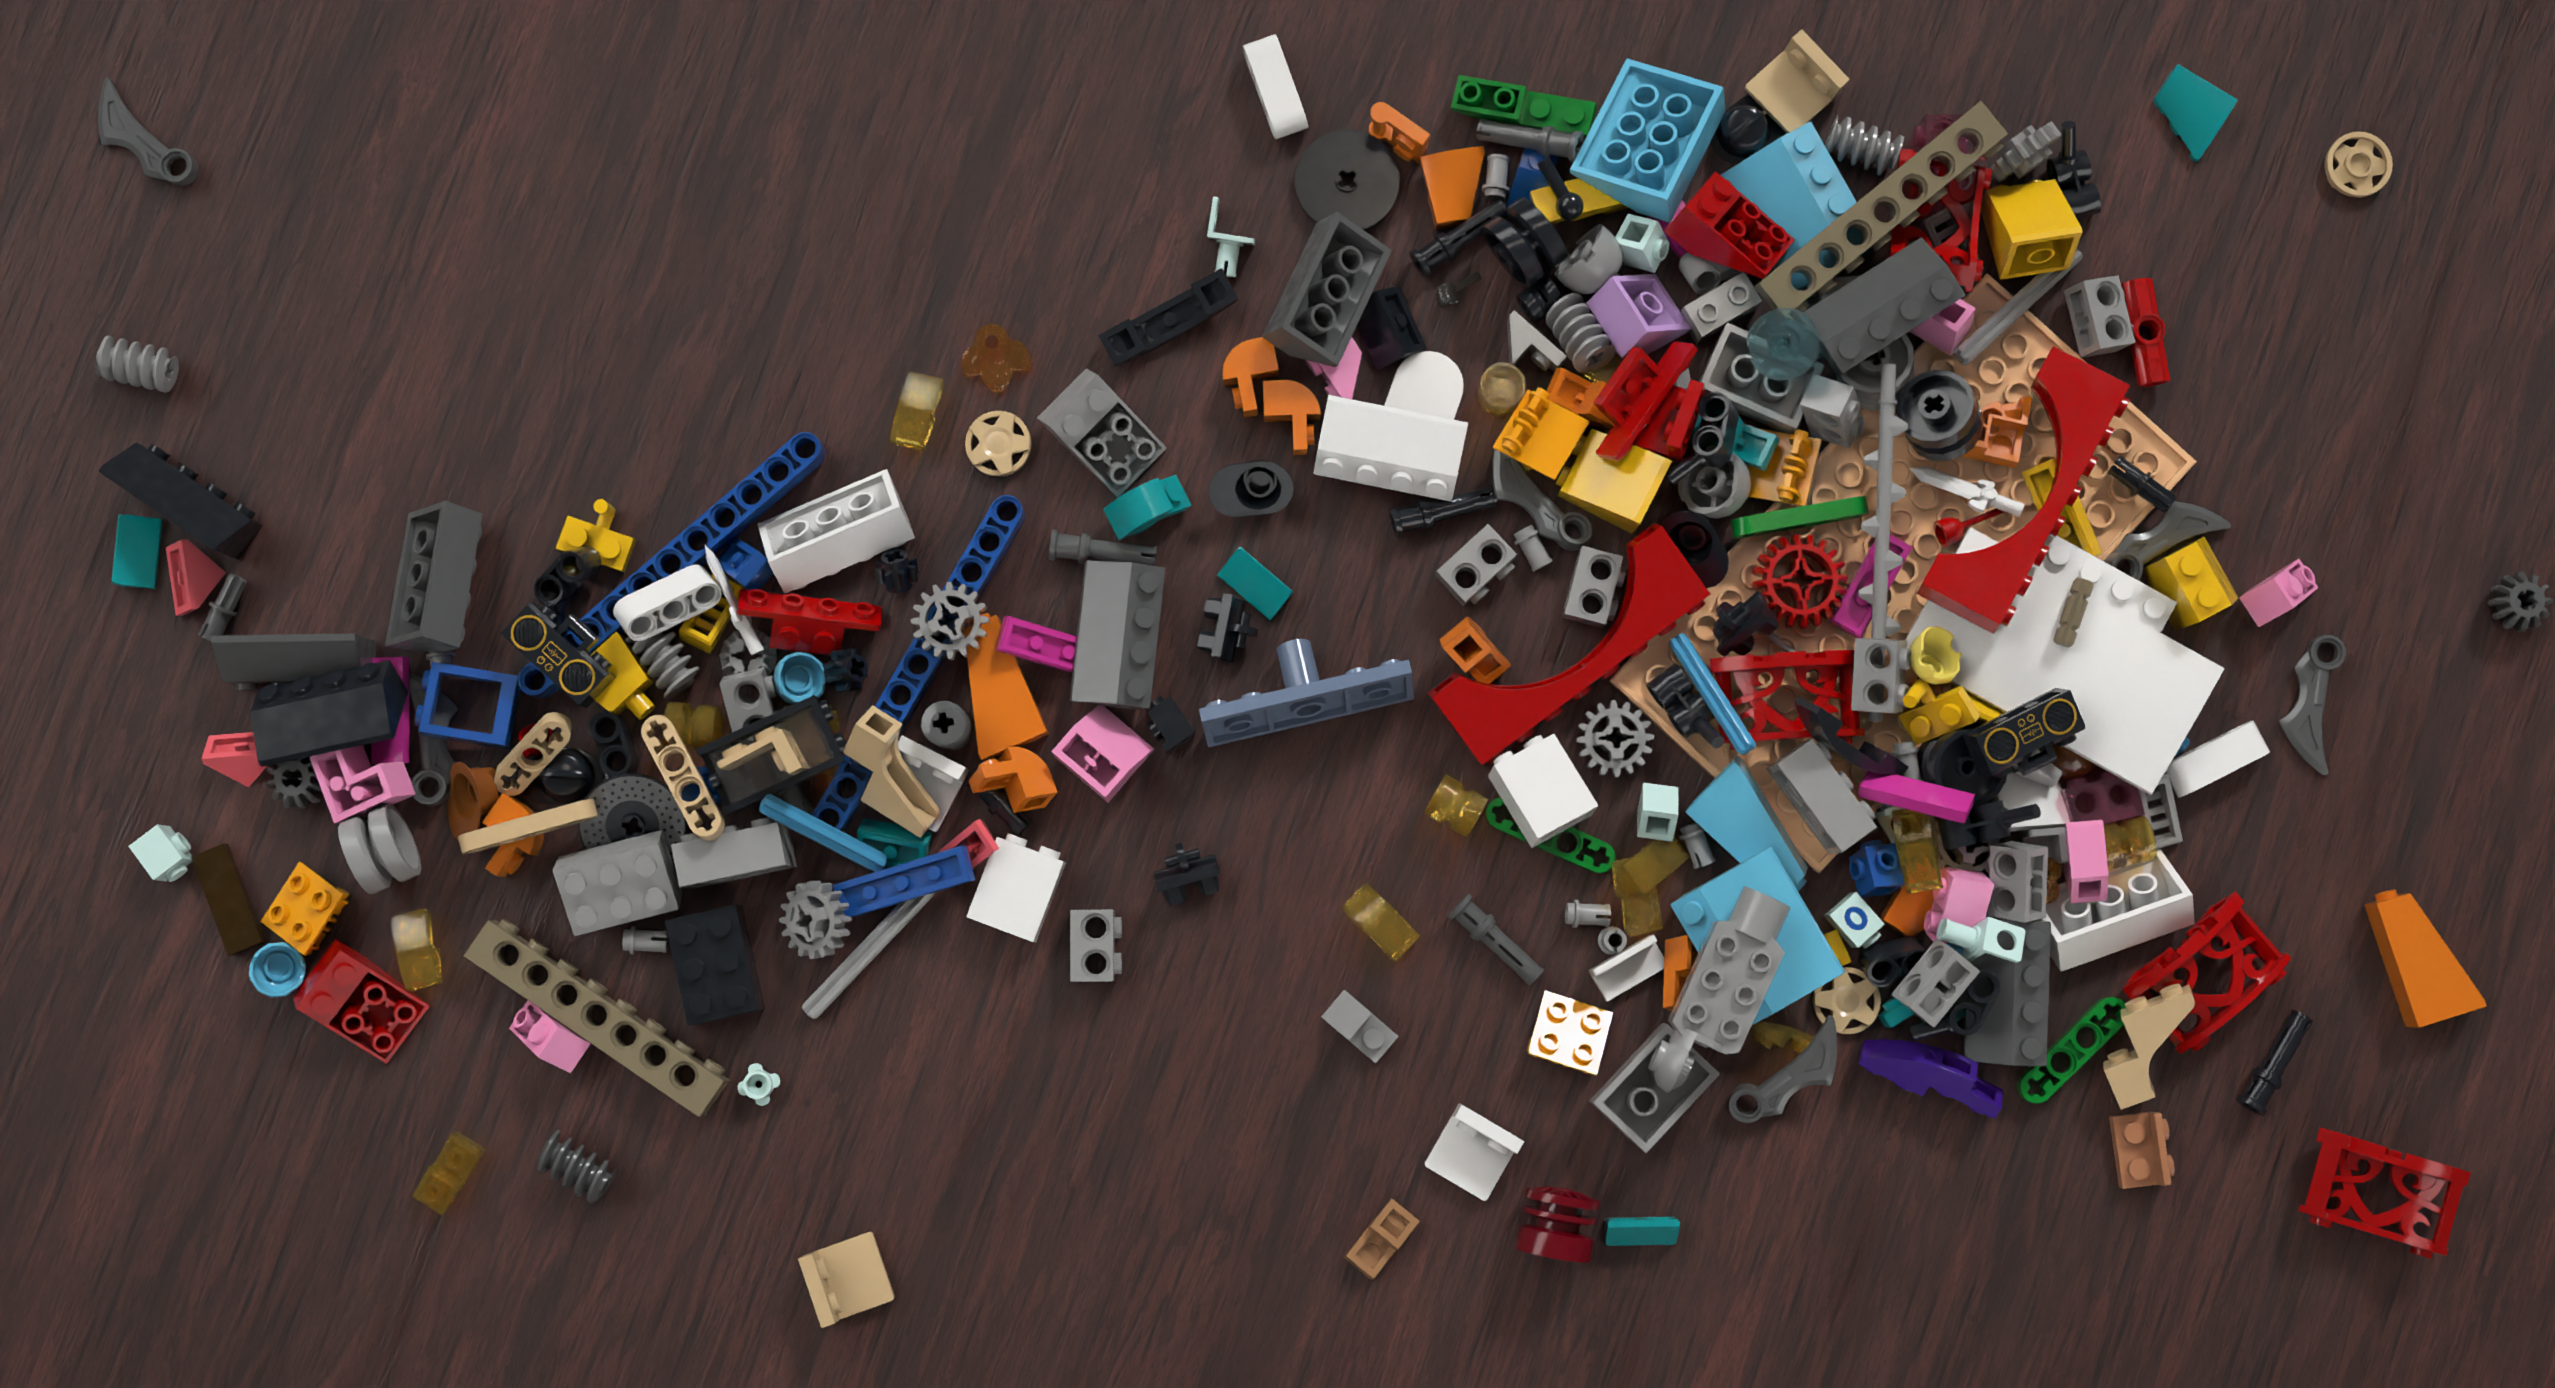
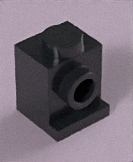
[1145,696,1196,754]

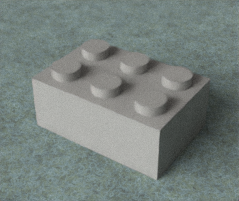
[1699,322,1824,434]
[1766,739,1877,855]
[671,818,797,889]
[553,830,683,936]
[1589,1023,1720,1153]

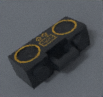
[500,602,616,708]
[1962,688,2086,778]

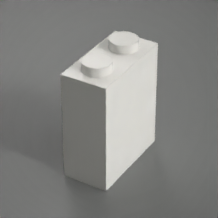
[1488,734,1598,848]
[966,833,1066,943]

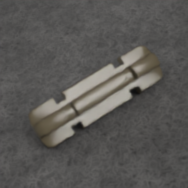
[2053,578,2094,647]

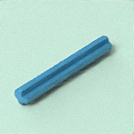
[1669,633,1756,755]
[759,794,887,872]

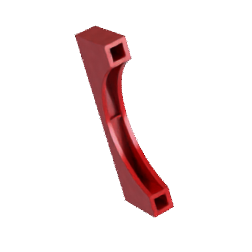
[1917,346,2130,634]
[1427,523,1711,765]

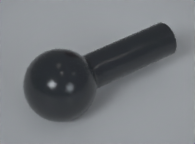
[1537,157,1584,221]

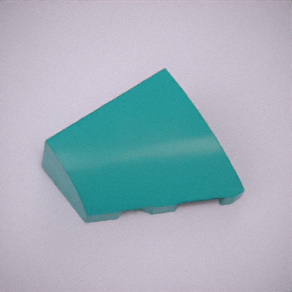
[2152,64,2238,162]

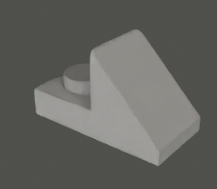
[1507,310,1567,372]
[1321,990,1399,1063]

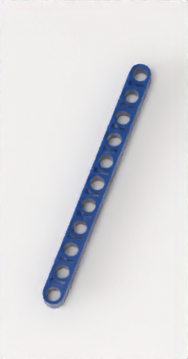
[518,432,826,699]
[813,495,1025,832]

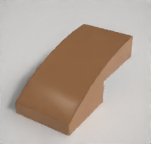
[1344,1198,1420,1280]

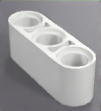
[1242,34,1308,140]
[613,565,722,641]
[2165,720,2270,798]

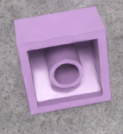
[1587,274,1691,358]

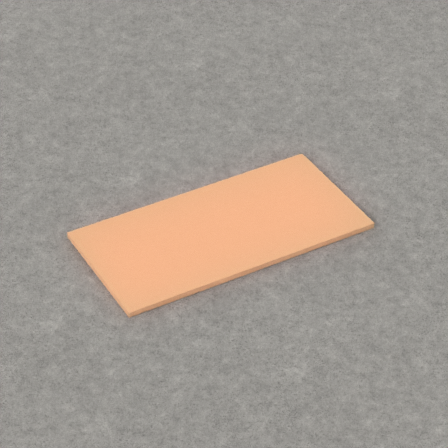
[1609,273,2197,874]

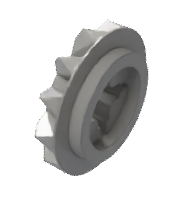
[719,629,777,685]

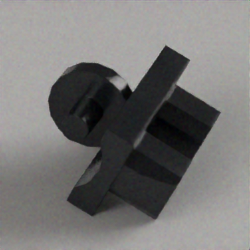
[1713,591,1779,657]
[1197,593,1258,663]
[1154,842,1220,905]

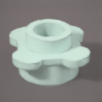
[738,1063,780,1106]

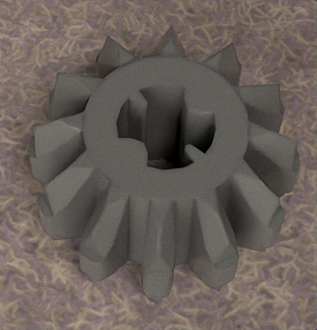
[2487,571,2554,632]
[265,756,322,809]

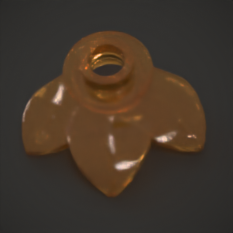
[961,324,1032,394]

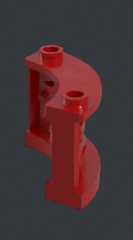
[1887,148,1992,292]
[1710,650,1865,751]
[2122,891,2291,1054]
[2298,1127,2471,1259]

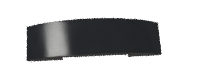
[1098,268,1238,367]
[1795,696,1909,774]

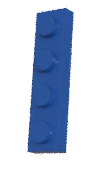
[833,846,975,918]

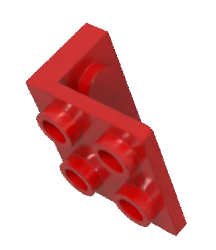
[1632,379,1706,461]

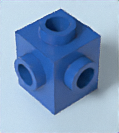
[1849,840,1907,898]

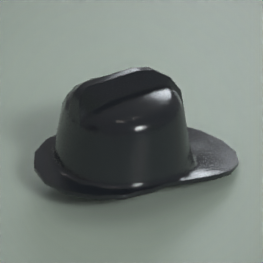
[1711,95,1785,164]
[1208,459,1294,517]
[1661,510,1729,588]
[517,748,603,804]

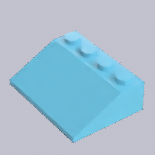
[1570,58,1726,223]
[1721,121,1874,291]
[1670,847,1845,1025]

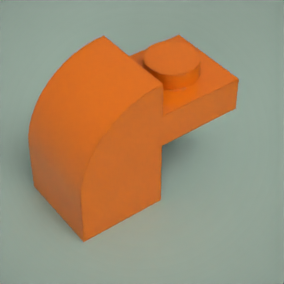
[1223,337,1279,418]
[1547,367,1614,429]
[1263,380,1321,455]
[1439,616,1511,684]
[969,747,1058,813]
[482,793,544,877]

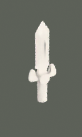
[1909,467,2025,517]
[705,545,764,655]

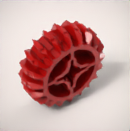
[1751,533,1848,630]

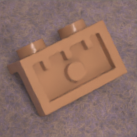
[2109,1111,2175,1189]

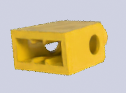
[592,632,655,720]

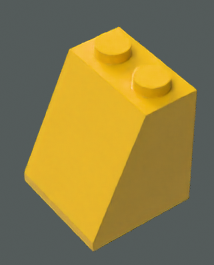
[1981,179,2083,280]
[1556,429,1672,534]
[2143,537,2238,631]

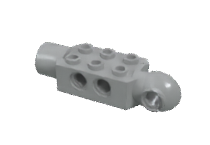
[1648,886,1791,1093]

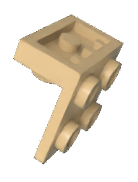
[1745,29,1850,133]
[717,726,810,775]
[798,1231,895,1328]

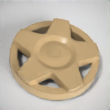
[2325,132,2393,198]
[965,411,1032,477]
[1812,967,1881,1034]

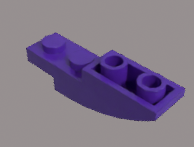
[1858,1039,2003,1119]

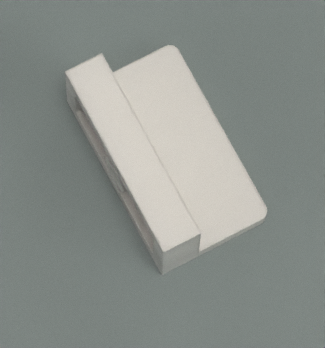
[1588,935,1664,1001]

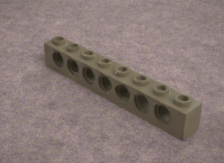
[1754,101,2008,320]
[464,918,730,1117]

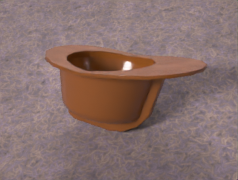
[448,761,499,842]

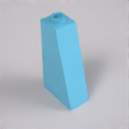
[1686,755,1808,891]

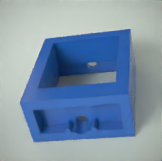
[415,662,521,750]

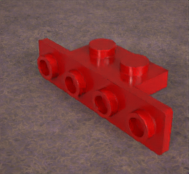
[1593,341,1698,461]
[737,589,882,655]

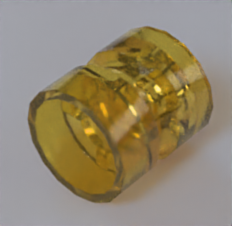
[1477,362,1526,417]
[663,702,722,749]
[1423,774,1489,838]
[2104,816,2157,870]

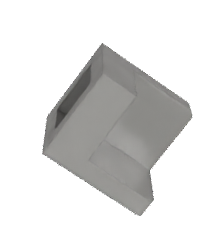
[2019,827,2068,865]

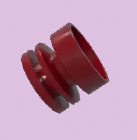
[1515,1185,1600,1263]

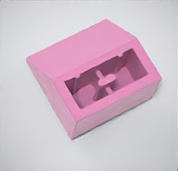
[1051,705,1154,803]

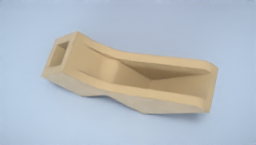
[843,705,940,838]
[2103,984,2195,1110]

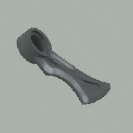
[98,77,199,187]
[1492,436,1592,551]
[2104,501,2231,581]
[2278,635,2346,775]
[409,672,459,806]
[1729,1015,1837,1123]

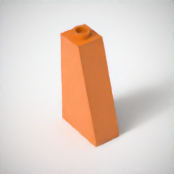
[964,613,1049,762]
[2364,889,2487,1028]

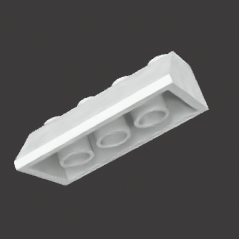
[1313,395,1468,502]
[758,469,915,594]
[2039,849,2195,972]

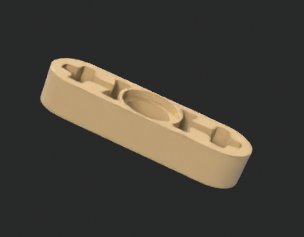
[494,712,572,796]

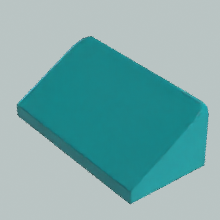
[112,514,163,589]
[1217,546,1293,621]
[857,818,932,867]
[1604,1217,1680,1246]

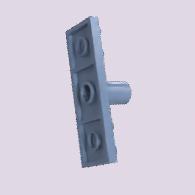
[1199,639,1414,748]

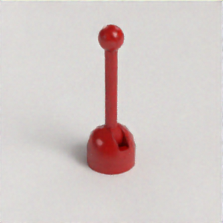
[1933,508,2009,548]

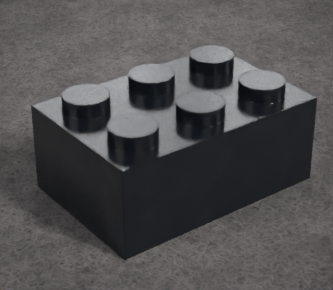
[665,904,765,1026]

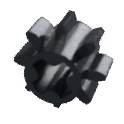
[874,549,919,593]
[824,648,868,693]

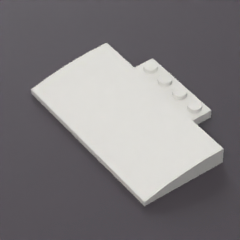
[1905,527,2225,795]

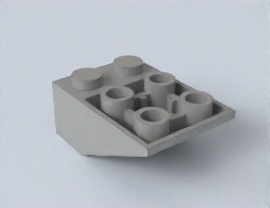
[1037,369,1167,498]

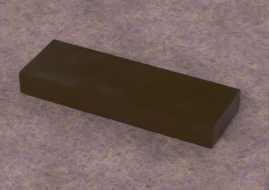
[191,843,265,956]

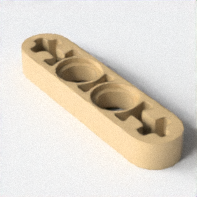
[641,715,725,841]
[458,799,598,854]

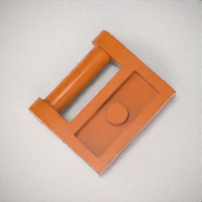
[1369,102,1430,164]

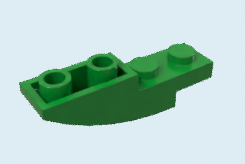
[1451,75,1597,139]

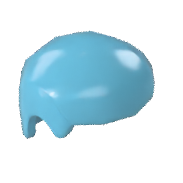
[773,652,826,705]
[249,942,306,997]

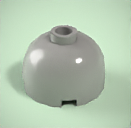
[1554,224,1623,294]
[1678,445,1751,519]

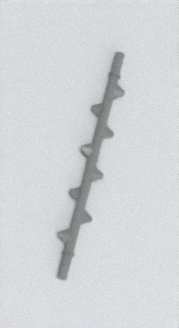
[1859,364,1908,722]

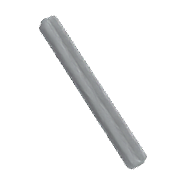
[1954,249,2083,365]
[801,893,935,1019]

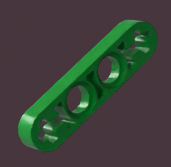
[1731,496,1869,539]
[1485,798,1616,873]
[2016,997,2126,1104]

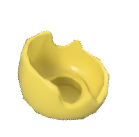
[1909,626,1962,684]

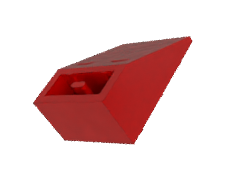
[1664,171,1795,279]
[292,939,430,1064]

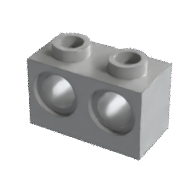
[1681,272,1762,345]
[2064,275,2135,358]
[1800,374,1865,448]
[1435,524,1517,606]
[1561,546,1627,628]
[1851,638,1911,713]
[719,667,786,746]
[1988,841,2048,923]
[1070,909,1122,982]
[1891,939,1980,1028]

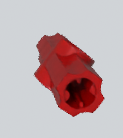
[2121,277,2170,388]

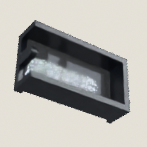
[695,695,848,816]

